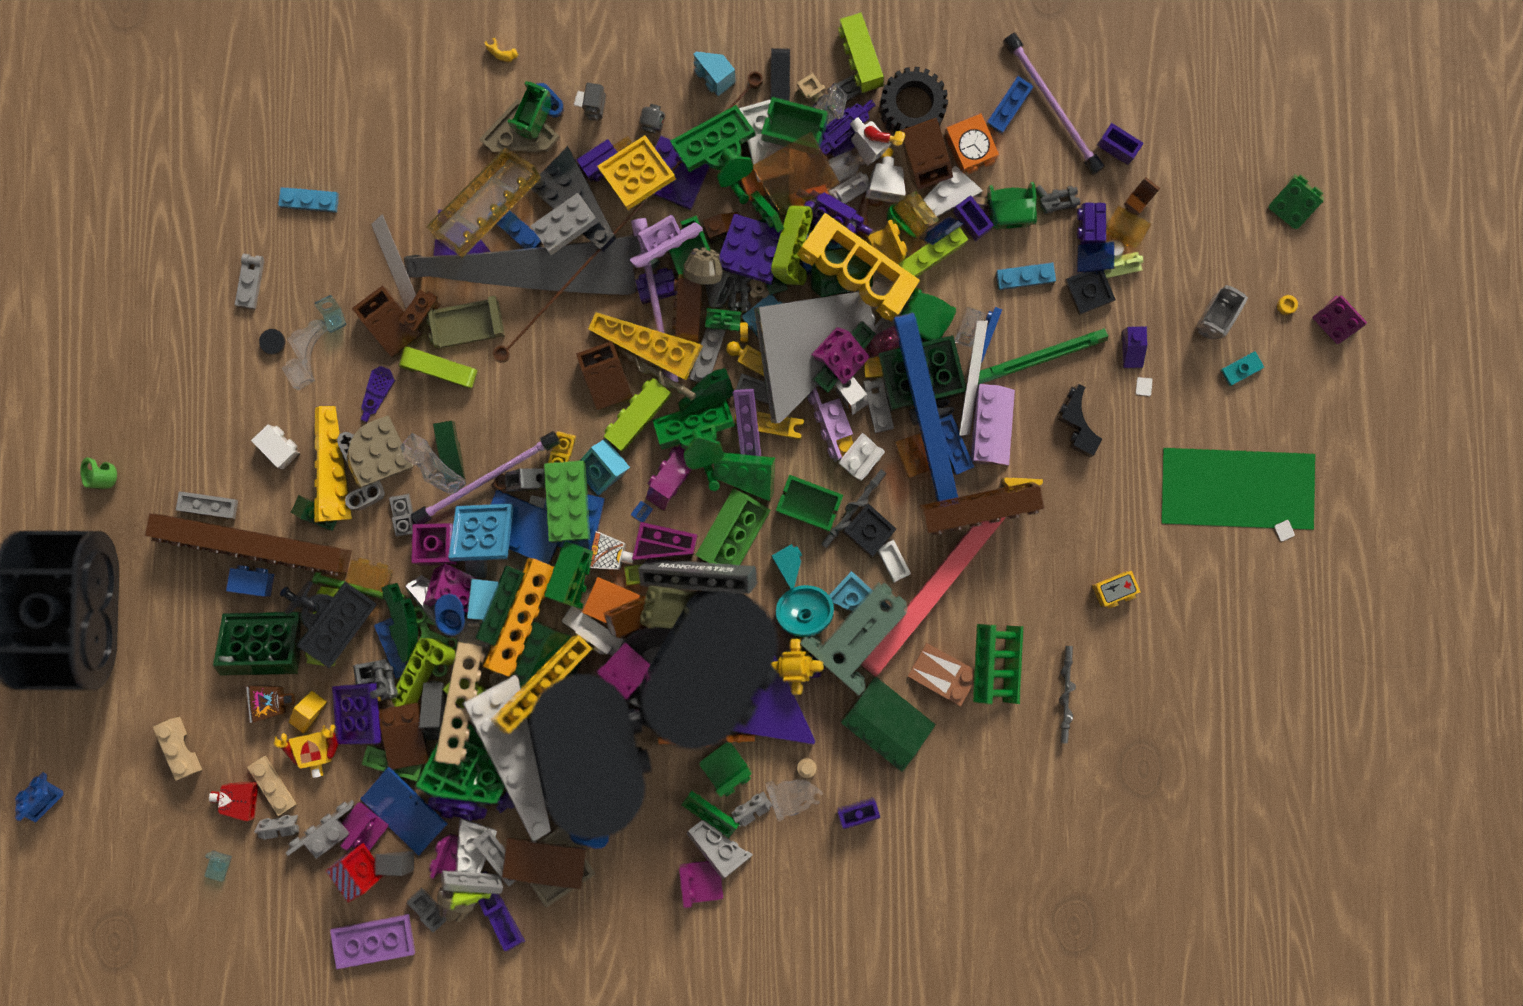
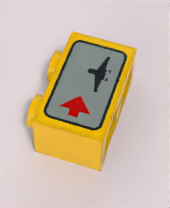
[1092,571,1140,609]

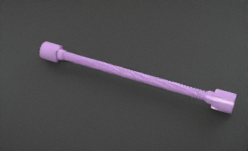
[631,218,679,382]

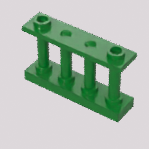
[973,624,1024,704]

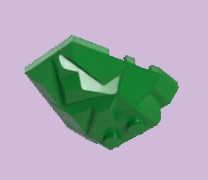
[415,717,505,805]

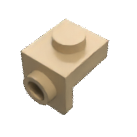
[797,73,826,104]

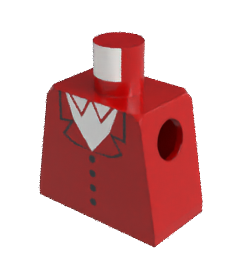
[209,781,259,821]

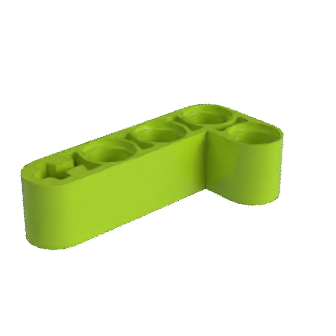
[771,206,813,285]
[398,347,478,389]
[392,638,456,706]

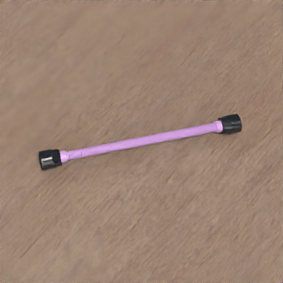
[1003,32,1105,175]
[411,431,561,524]

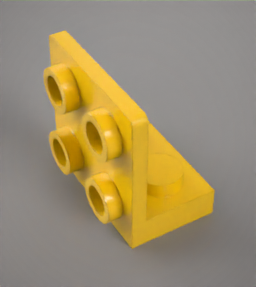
[868,220,908,264]

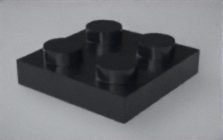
[1065,265,1116,315]
[843,503,897,558]

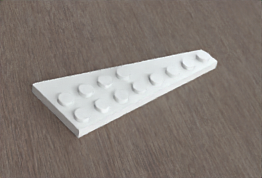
[463,675,550,841]

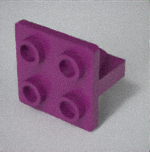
[1312,295,1367,344]
[341,802,389,851]

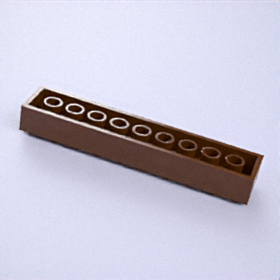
[145,513,352,576]

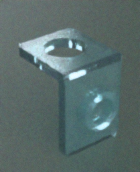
[314,295,347,333]
[205,851,232,882]

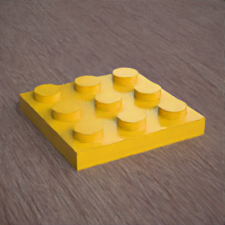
[597,135,676,210]

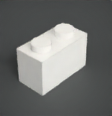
[251,425,300,469]

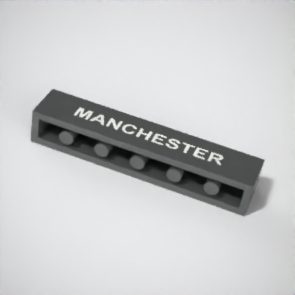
[639,559,757,594]

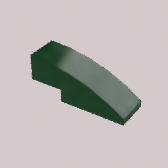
[433,420,465,482]

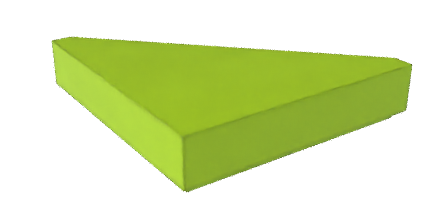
[450,891,491,910]

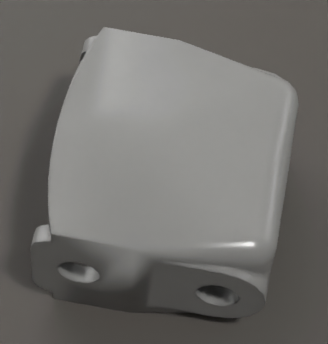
[1196,285,1248,339]

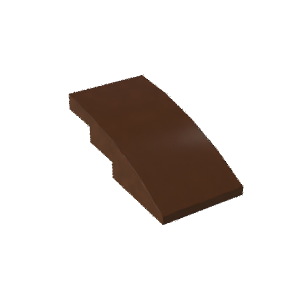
[502,838,586,889]

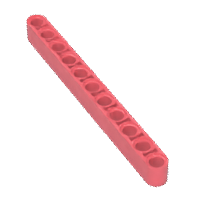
[860,517,1006,677]

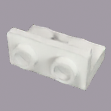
[838,433,885,481]

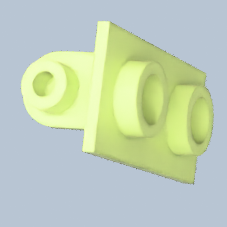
[1101,252,1143,278]

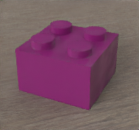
[411,523,457,566]

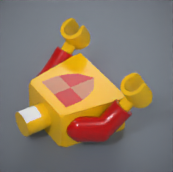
[274,725,339,778]

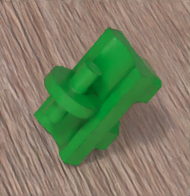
[705,308,741,332]

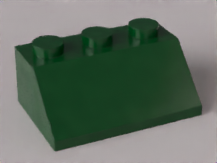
[811,247,873,297]

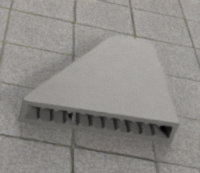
[754,292,875,423]

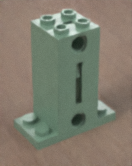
[800,582,908,695]

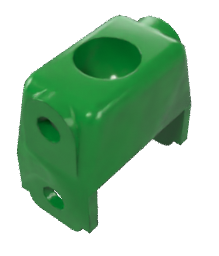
[507,81,551,140]
[987,182,1037,230]
[900,288,956,342]

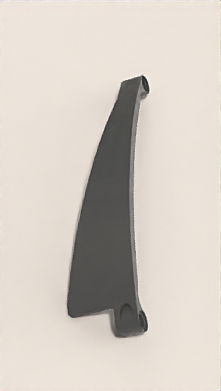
[404,233,642,295]

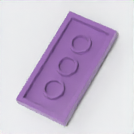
[330,914,415,969]

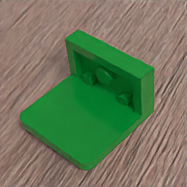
[1269,174,1324,229]
[700,742,752,797]

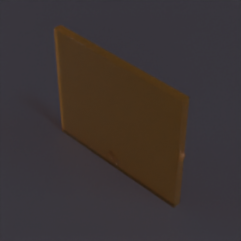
[753,132,840,216]

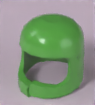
[80,457,117,489]

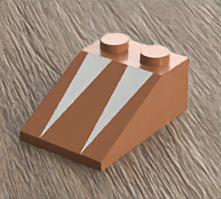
[908,643,974,706]

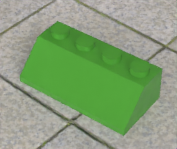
[696,488,771,565]

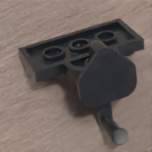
[280,581,377,668]

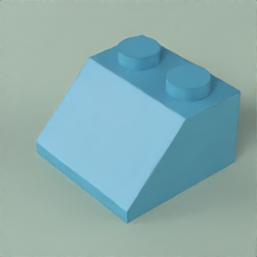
[580,438,630,496]

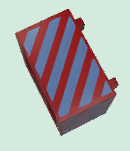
[325,843,384,903]

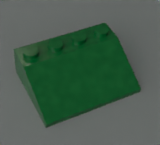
[878,335,967,412]
[213,612,301,676]
[508,621,589,689]
[840,677,936,772]

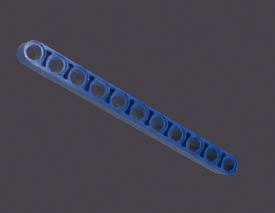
[894,313,958,501]

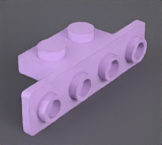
[630,215,703,268]
[807,387,853,462]

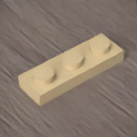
[247,756,297,816]

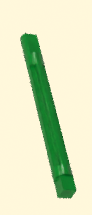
[978,328,1108,385]

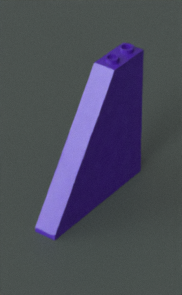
[733,656,815,744]

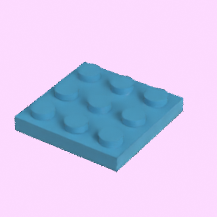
[449,504,514,561]

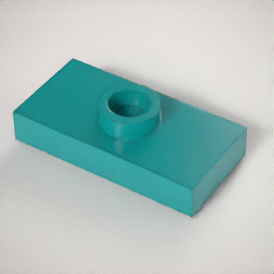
[1221,351,1265,386]

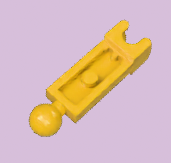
[726,341,764,377]
[734,412,804,440]

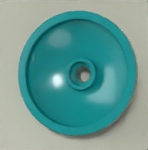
[776,585,834,637]

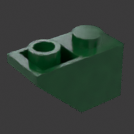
[290,495,337,531]

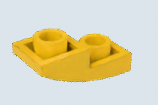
[548,431,576,463]

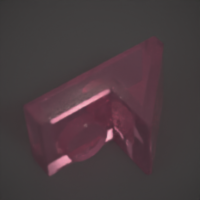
[868,325,899,357]

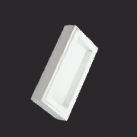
[878,540,911,582]

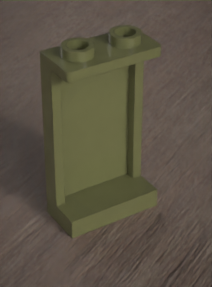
[426,296,505,349]
[640,585,699,629]

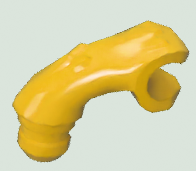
[485,38,518,62]

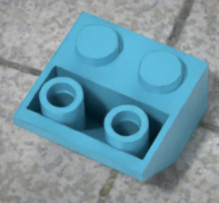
[693,52,736,96]

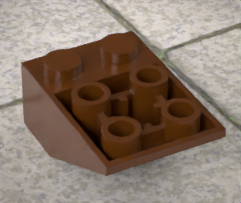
[900,118,953,190]
[352,285,422,357]
[576,341,633,411]

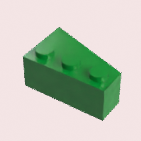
[714,453,775,501]
[544,541,593,609]

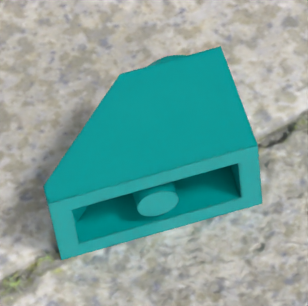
[772,544,803,589]

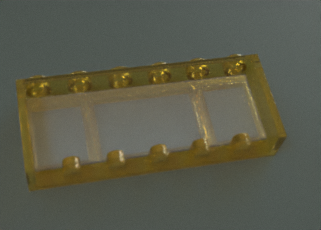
[426,147,541,258]

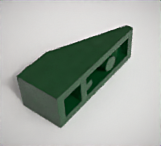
[678,368,734,416]

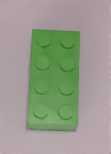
[544,461,591,543]

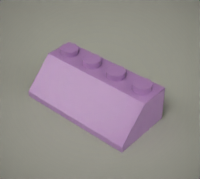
[971,384,1015,466]

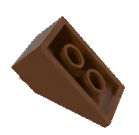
[379,703,429,770]

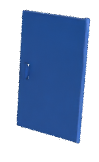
[491,490,559,565]
[360,767,447,856]

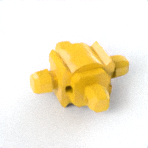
[772,639,824,694]

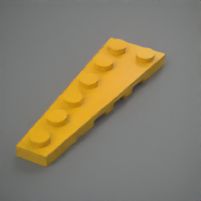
[588,312,703,380]
[314,406,352,522]

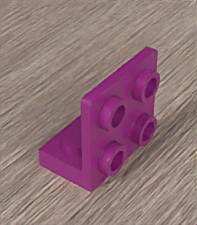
[811,327,869,384]
[423,563,477,613]
[597,643,650,699]
[429,833,458,879]
[679,861,723,908]

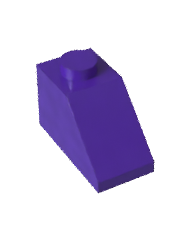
[1122,326,1147,368]

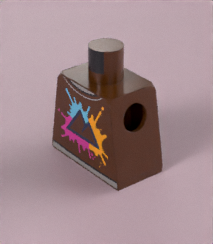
[246,685,295,723]

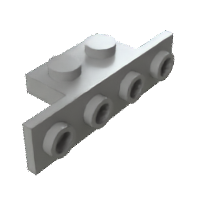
[286,800,354,859]

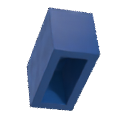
[226,565,274,597]

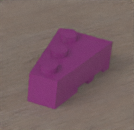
[645,445,692,511]
[632,522,698,560]

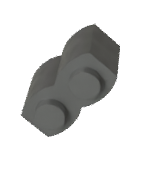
[582,83,606,121]

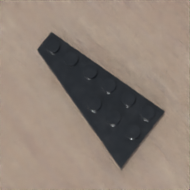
[528,146,616,252]

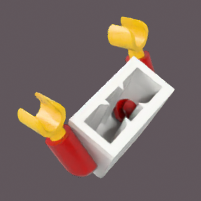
[850,117,905,166]

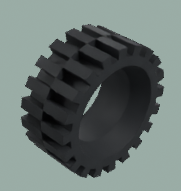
[879,67,948,135]

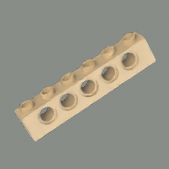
[435,642,485,764]

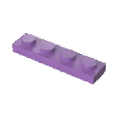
[733,389,761,456]

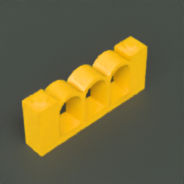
[796,213,920,322]

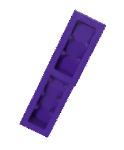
[478,871,526,952]

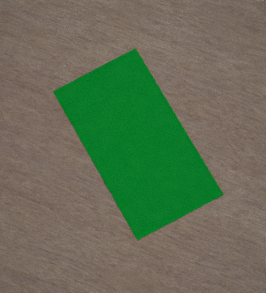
[1162,448,1315,530]

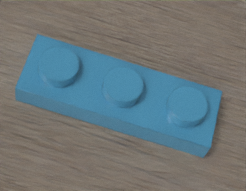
[278,187,339,213]
[996,263,1056,290]

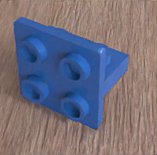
[15,772,64,823]

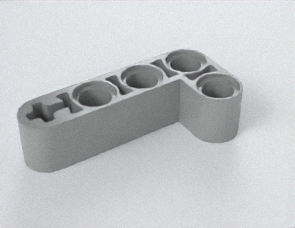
[337,432,385,510]

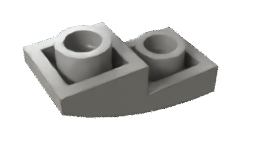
[389,493,415,536]

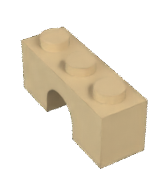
[153,717,202,781]

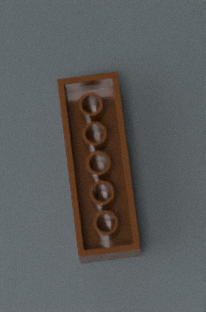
[919,482,1044,535]

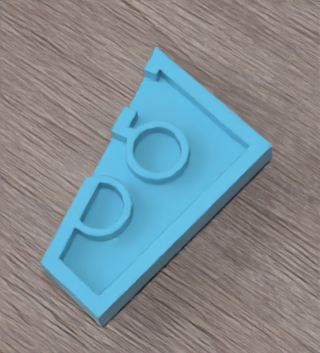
[829,571,890,611]

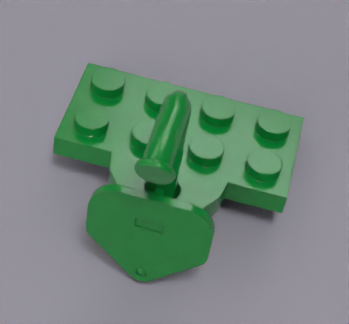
[670,105,756,204]
[653,399,735,491]

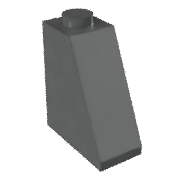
[419,680,447,740]

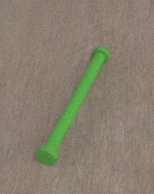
[312,572,406,599]

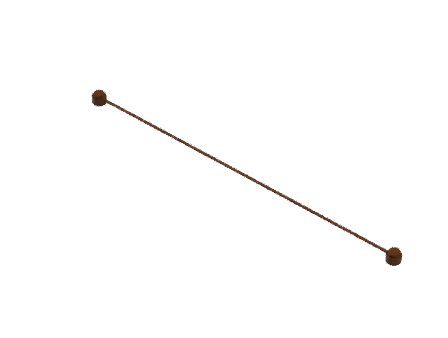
[493,71,763,363]

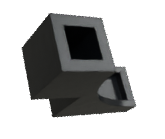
[1058,384,1102,457]

